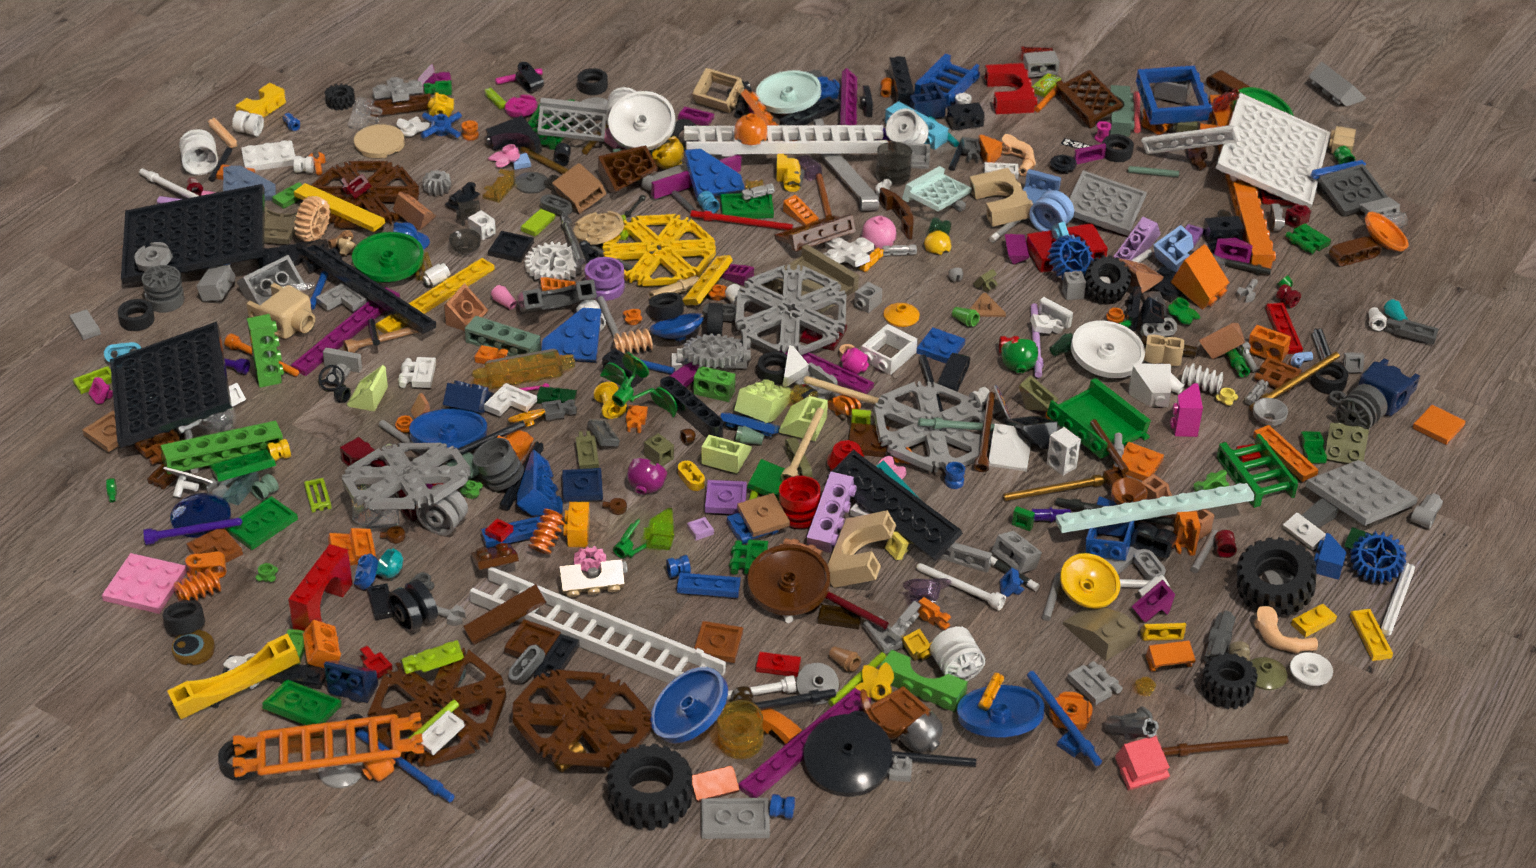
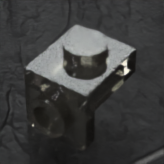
[456,200,480,226]

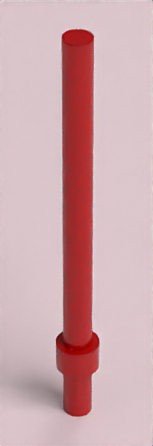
[690,210,793,230]

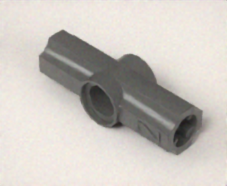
[1204,610,1236,662]
[1104,713,1159,740]

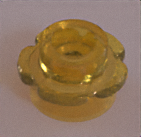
[1135,677,1156,696]

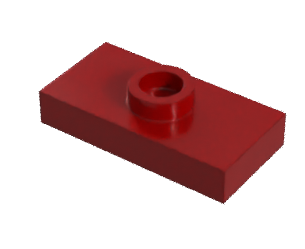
[756,652,801,677]

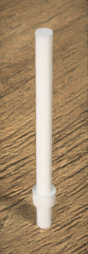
[139,169,198,198]

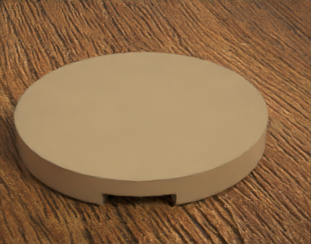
[354,124,405,158]
[573,211,624,245]

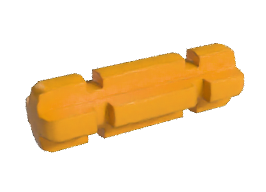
[859,247,884,272]
[978,672,1004,711]

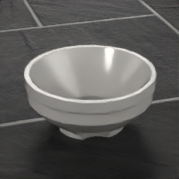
[1253,398,1288,427]

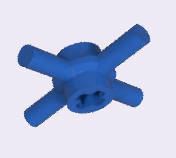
[420,112,462,139]

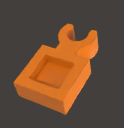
[626,405,648,433]
[918,597,951,630]

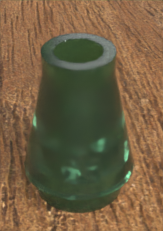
[1049,333,1073,356]

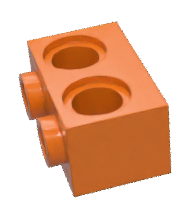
[1248,325,1291,362]
[303,620,341,668]

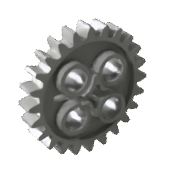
[683,333,743,369]

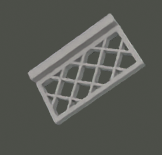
[537,98,607,142]

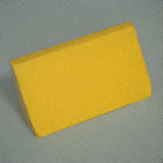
[1140,623,1186,641]

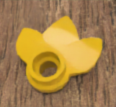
[855,662,894,701]

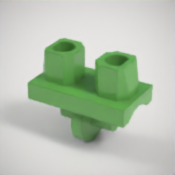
[1194,470,1229,492]

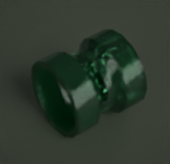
[929,217,951,235]

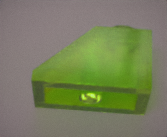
[643,508,674,550]

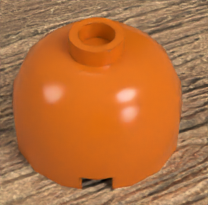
[734,113,768,145]

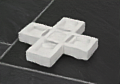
[823,237,874,267]

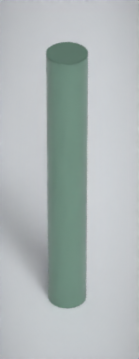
[1128,166,1179,177]

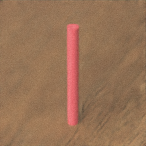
[1134,91,1141,133]

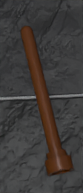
[974,392,995,472]

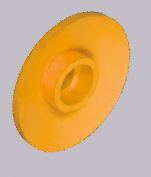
[883,303,920,327]
[508,409,545,427]

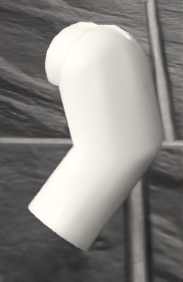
[875,179,892,199]

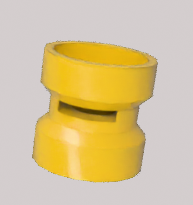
[266,439,291,461]

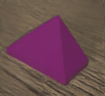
[1074,143,1106,164]

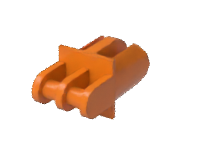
[828,394,861,416]

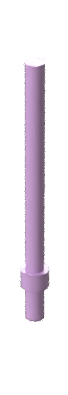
[1031,303,1043,378]

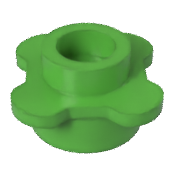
[460,480,483,499]
[255,563,278,582]

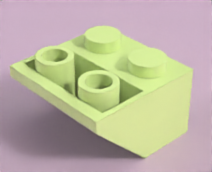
[779,396,828,441]
[702,435,752,474]

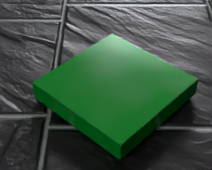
[747,459,785,501]

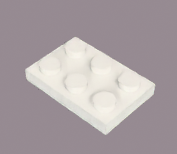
[241,140,295,171]

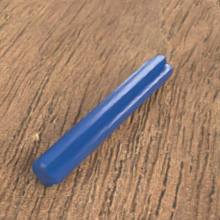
[1310,160,1366,180]

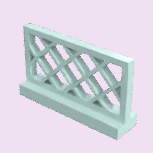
[902,166,972,211]

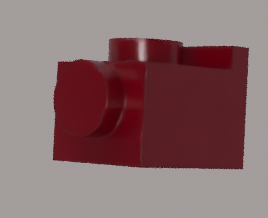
[1285,204,1312,229]

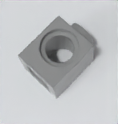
[1062,271,1086,300]
[854,282,882,313]

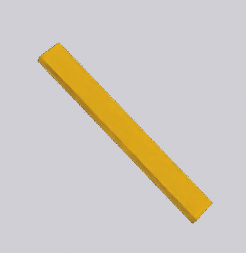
[376,258,495,334]

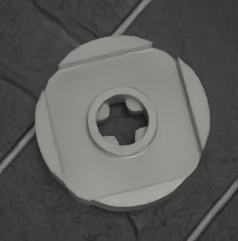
[134,242,172,271]

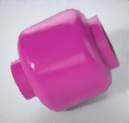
[840,347,869,374]

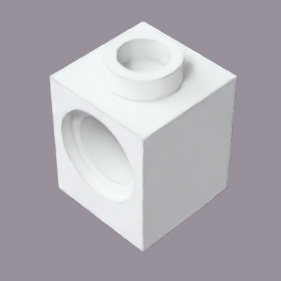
[468,210,496,241]

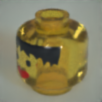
[790,383,818,404]

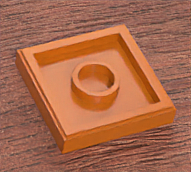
[1413,405,1466,445]

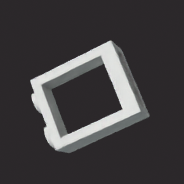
[861,324,917,375]

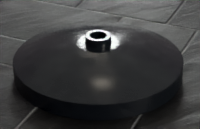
[804,714,892,797]

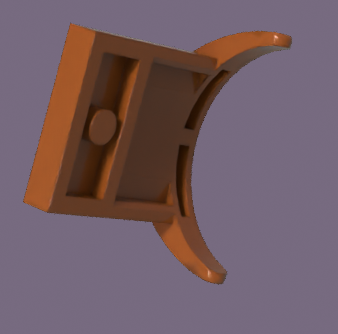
[860,686,930,739]

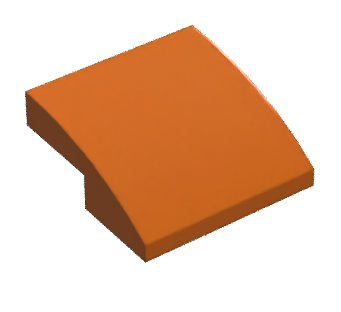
[328,528,376,566]

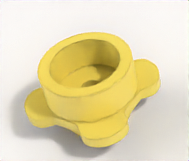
[1216,388,1238,406]

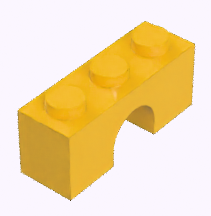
[235,83,286,118]

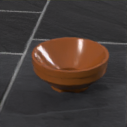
[1111,478,1148,505]

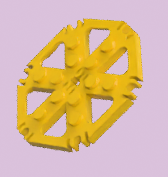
[603,214,716,286]

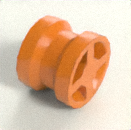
[461,120,479,141]

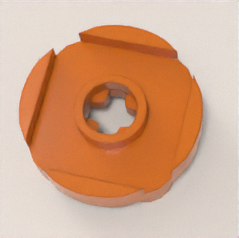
[1049,692,1093,730]

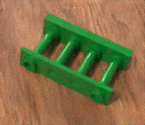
[1216,434,1298,508]

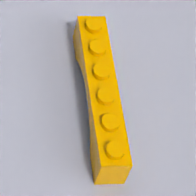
[167,633,300,719]

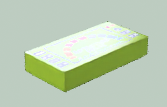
[1032,73,1062,97]

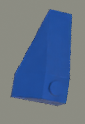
[517,450,563,516]

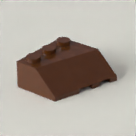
[598,145,657,193]

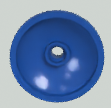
[650,313,704,341]

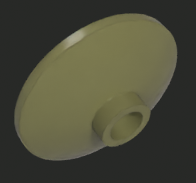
[1251,657,1288,690]

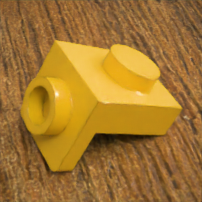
[901,629,932,661]

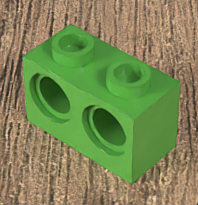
[694,366,735,402]

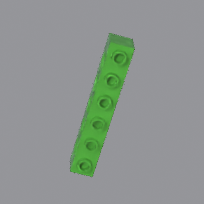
[161,420,283,474]

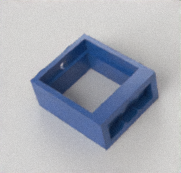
[1086,521,1134,561]

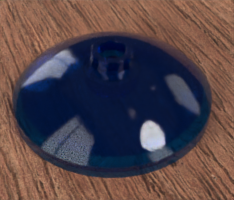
[170,493,231,538]

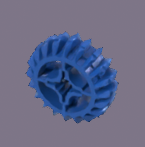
[1047,235,1094,280]
[1350,530,1406,584]

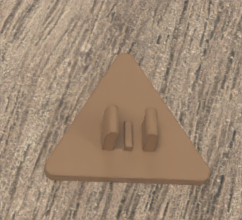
[970,293,1006,317]

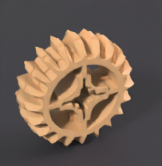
[294,196,330,242]

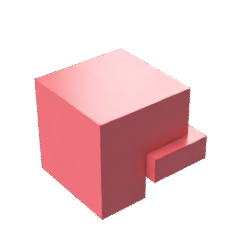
[1115,736,1170,791]

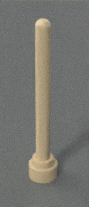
[803,376,880,405]
[781,408,824,481]

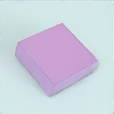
[687,517,714,540]

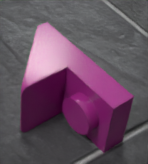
[418,64,452,90]
[1132,579,1175,623]

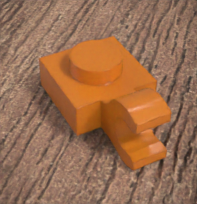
[475,345,509,365]

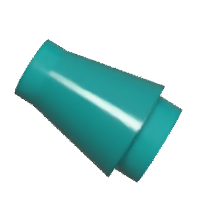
[1383,299,1408,321]

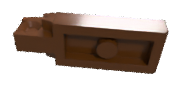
[1188,147,1208,170]

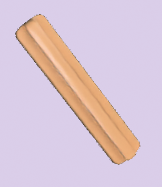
[208,118,238,148]

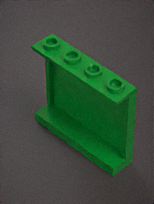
[1046,378,1151,459]

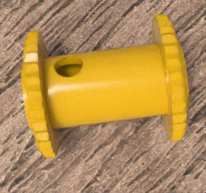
[593,381,627,419]

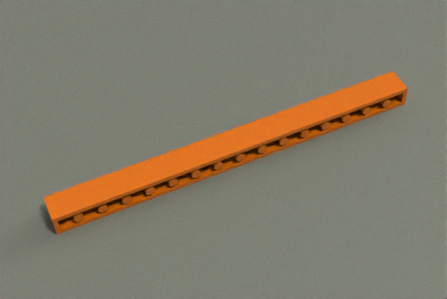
[1208,95,1276,269]

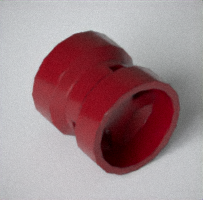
[1276,284,1301,308]
[1214,530,1237,558]

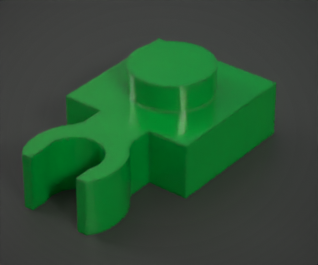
[424,80,452,96]

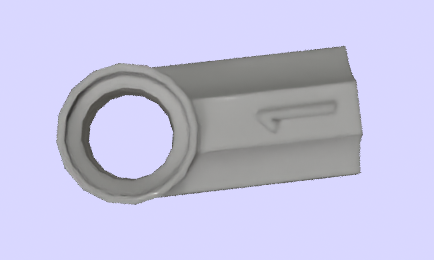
[1411,493,1443,529]

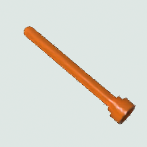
[224,333,299,377]

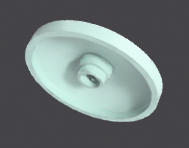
[756,70,821,114]

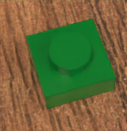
[1012,506,1035,531]

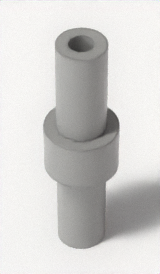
[1113,433,1124,467]

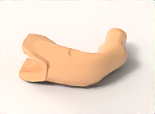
[1002,134,1036,176]
[1254,606,1318,654]

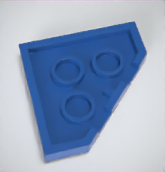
[683,148,745,198]
[541,308,602,363]

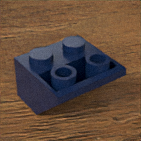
[443,380,494,414]
[324,661,378,703]

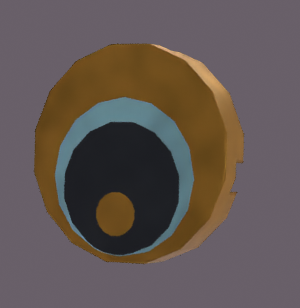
[172,630,215,665]

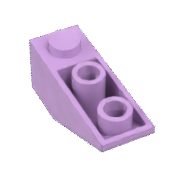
[1114,217,1160,260]

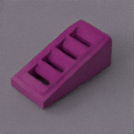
[720,264,754,286]

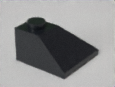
[1005,415,1057,449]

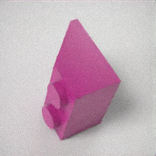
[1170,383,1203,437]

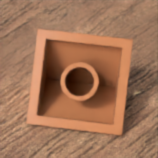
[393,192,436,231]
[1119,258,1163,293]
[444,283,488,331]
[1199,323,1245,359]

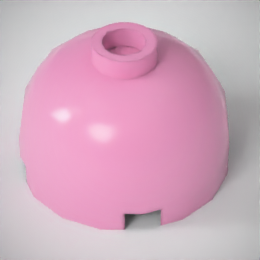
[861,216,896,249]

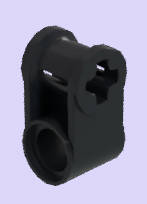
[515,62,544,93]

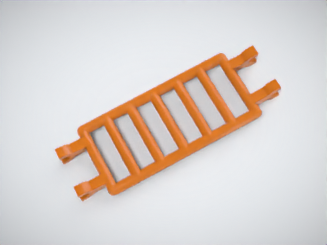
[233,712,424,777]

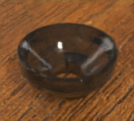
[449,229,481,255]

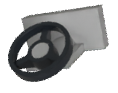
[318,348,362,391]

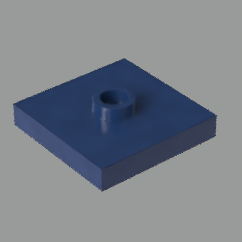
[562,468,603,502]

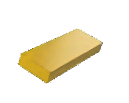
[1350,609,1393,661]

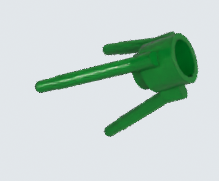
[613,519,656,559]

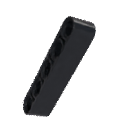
[660,376,723,438]

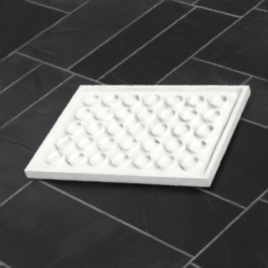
[1216,93,1331,209]

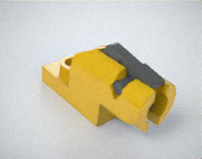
[777,154,805,192]

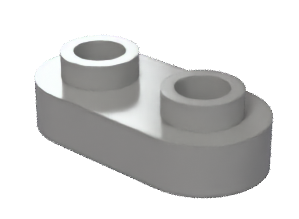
[1270,204,1285,232]
[1140,318,1177,337]
[1134,549,1166,580]

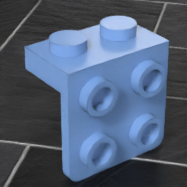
[1023,169,1061,204]

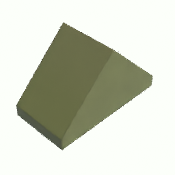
[1019,375,1059,411]

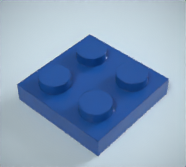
[916,327,965,364]

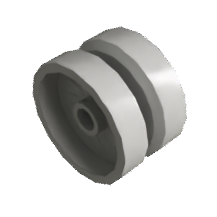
[416,484,468,536]

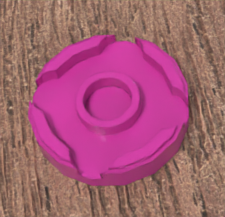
[505,95,538,117]

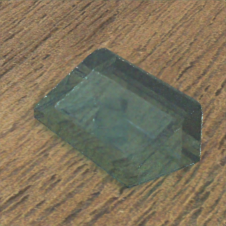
[221,471,259,505]

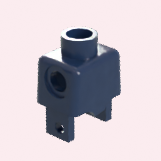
[1358,358,1420,416]

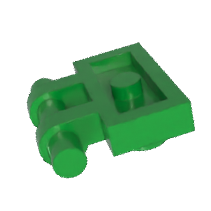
[1285,223,1331,254]
[729,540,768,574]

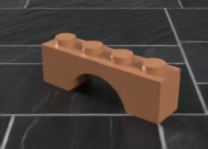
[1142,474,1215,541]

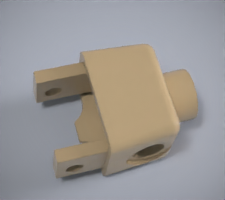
[246,283,315,339]

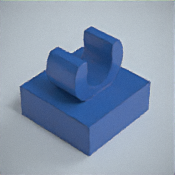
[1000,568,1024,597]

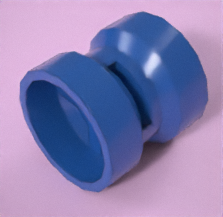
[945,462,965,489]
[666,555,691,578]
[770,794,795,819]

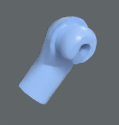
[1290,352,1313,368]

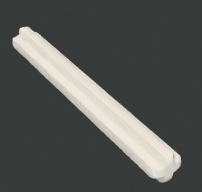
[1381,563,1415,636]

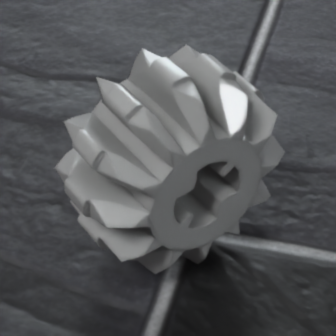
[422,170,452,196]

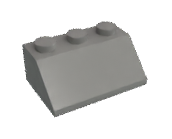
[1309,61,1366,107]
[237,255,306,305]

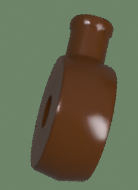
[602,498,627,515]
[380,526,406,544]

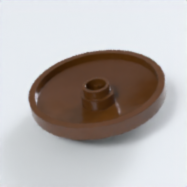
[748,544,830,616]

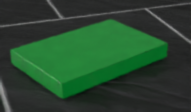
[720,193,774,219]
[210,449,276,482]
[225,496,298,551]
[262,680,342,725]

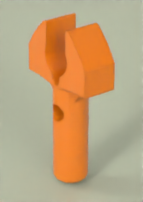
[309,152,326,176]

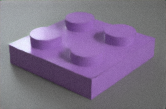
[705,480,747,514]

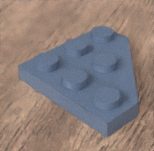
[223,166,276,201]

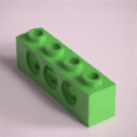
[247,314,284,388]

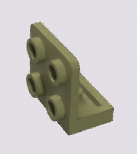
[1325,423,1369,464]

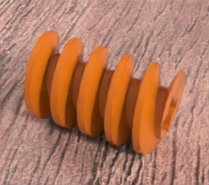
[528,509,565,554]
[173,569,221,602]

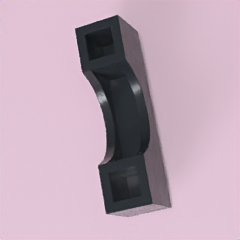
[889,56,914,107]

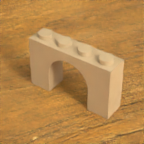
[969,168,1033,226]
[828,510,896,588]

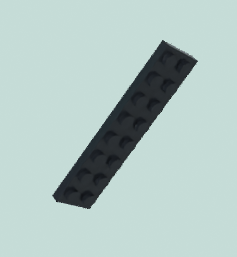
[826,450,963,562]

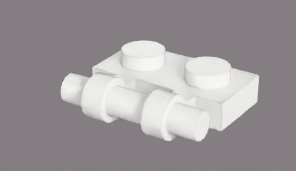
[398,357,436,388]

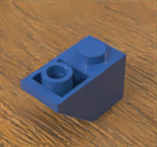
[1314,533,1346,580]

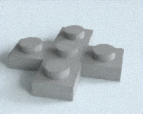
[372,77,423,102]

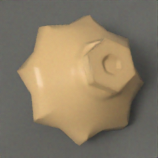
[336,236,356,256]

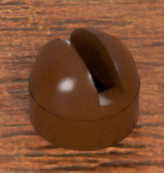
[680,429,696,445]

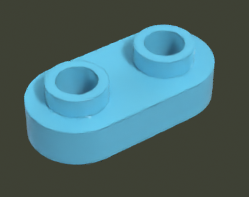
[104,342,142,362]

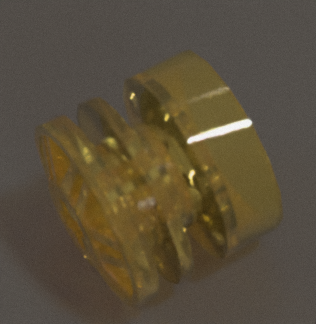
[717,700,764,759]

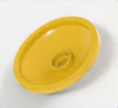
[1060,553,1120,609]

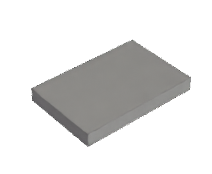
[702,798,770,839]

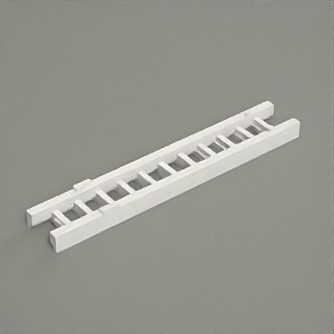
[684,125,888,156]

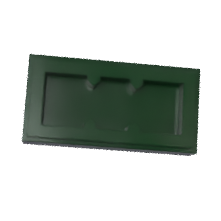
[536,386,577,404]

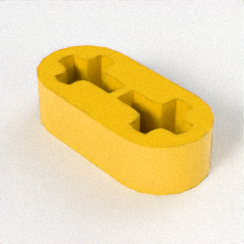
[678,461,705,491]

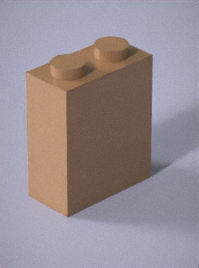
[552,163,606,214]

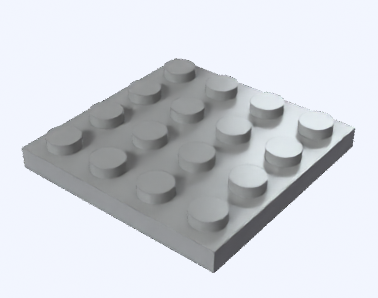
[1069,170,1147,236]
[1306,460,1418,526]

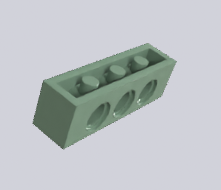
[465,316,541,363]

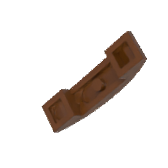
[879,187,914,240]

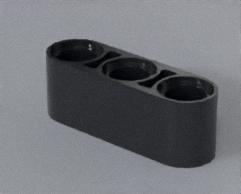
[938,352,970,392]

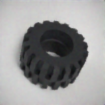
[1084,255,1131,304]
[1201,652,1258,709]

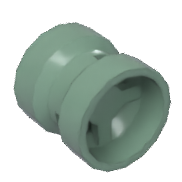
[251,474,279,501]

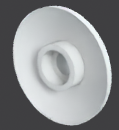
[1290,653,1333,686]

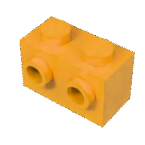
[563,502,590,547]

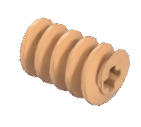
[613,328,653,354]

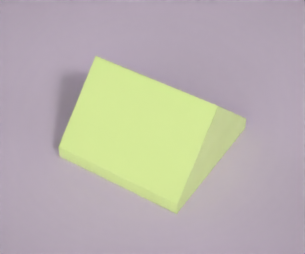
[347,365,388,411]

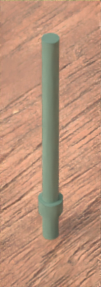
[918,417,995,431]

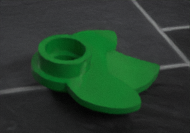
[1168,297,1201,325]

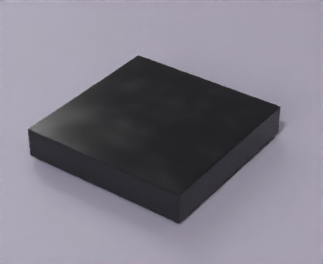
[488,231,534,263]

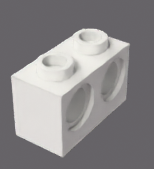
[1047,427,1081,476]

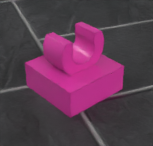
[89,377,113,404]

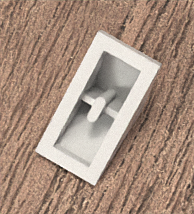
[782,345,809,387]

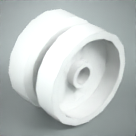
[886,109,929,145]

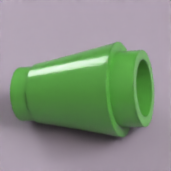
[952,307,980,327]

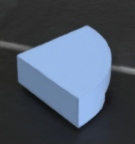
[514,153,531,170]

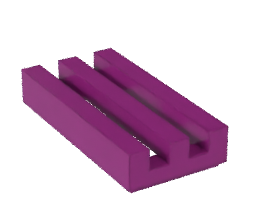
[678,106,714,126]

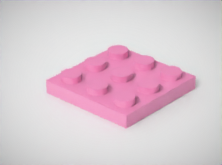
[102,553,187,614]

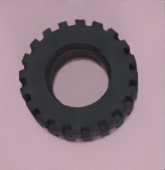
[1237,537,1317,617]
[607,744,693,830]

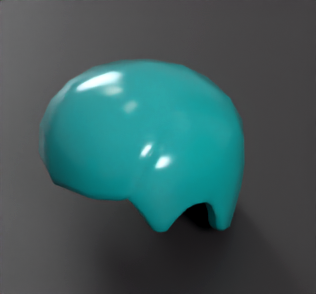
[376,548,404,579]

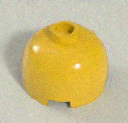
[652,136,684,169]

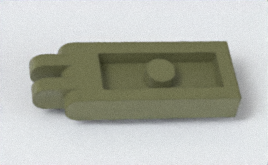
[575,431,599,469]

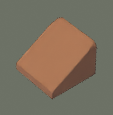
[411,393,430,418]

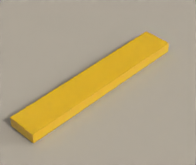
[294,183,385,232]

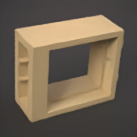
[692,68,744,113]

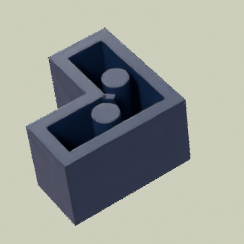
[910,82,946,119]

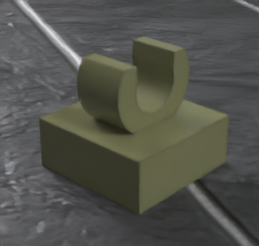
[973,269,998,293]

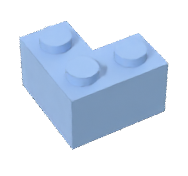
[1153,225,1194,273]

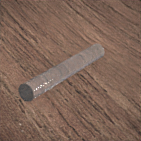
[262,282,315,296]

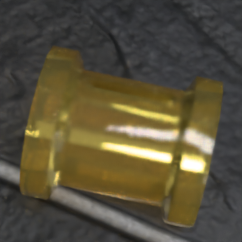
[745,179,763,190]

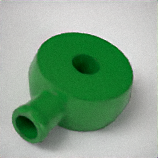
[106,478,117,503]

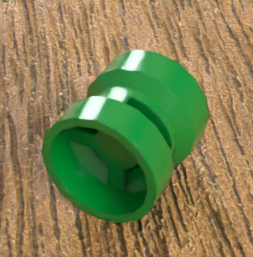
[1333,146,1356,164]

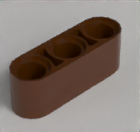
[1206,70,1250,100]
[1329,236,1381,266]

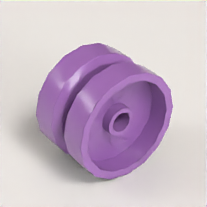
[585,257,625,301]

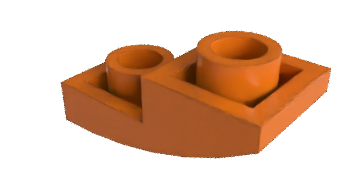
[752,709,802,744]

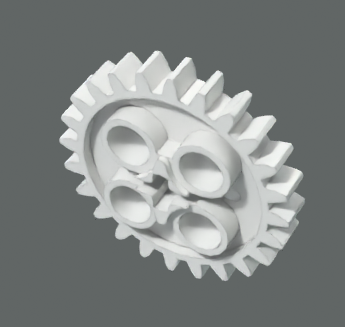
[525,241,582,282]

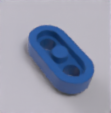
[354,554,379,590]

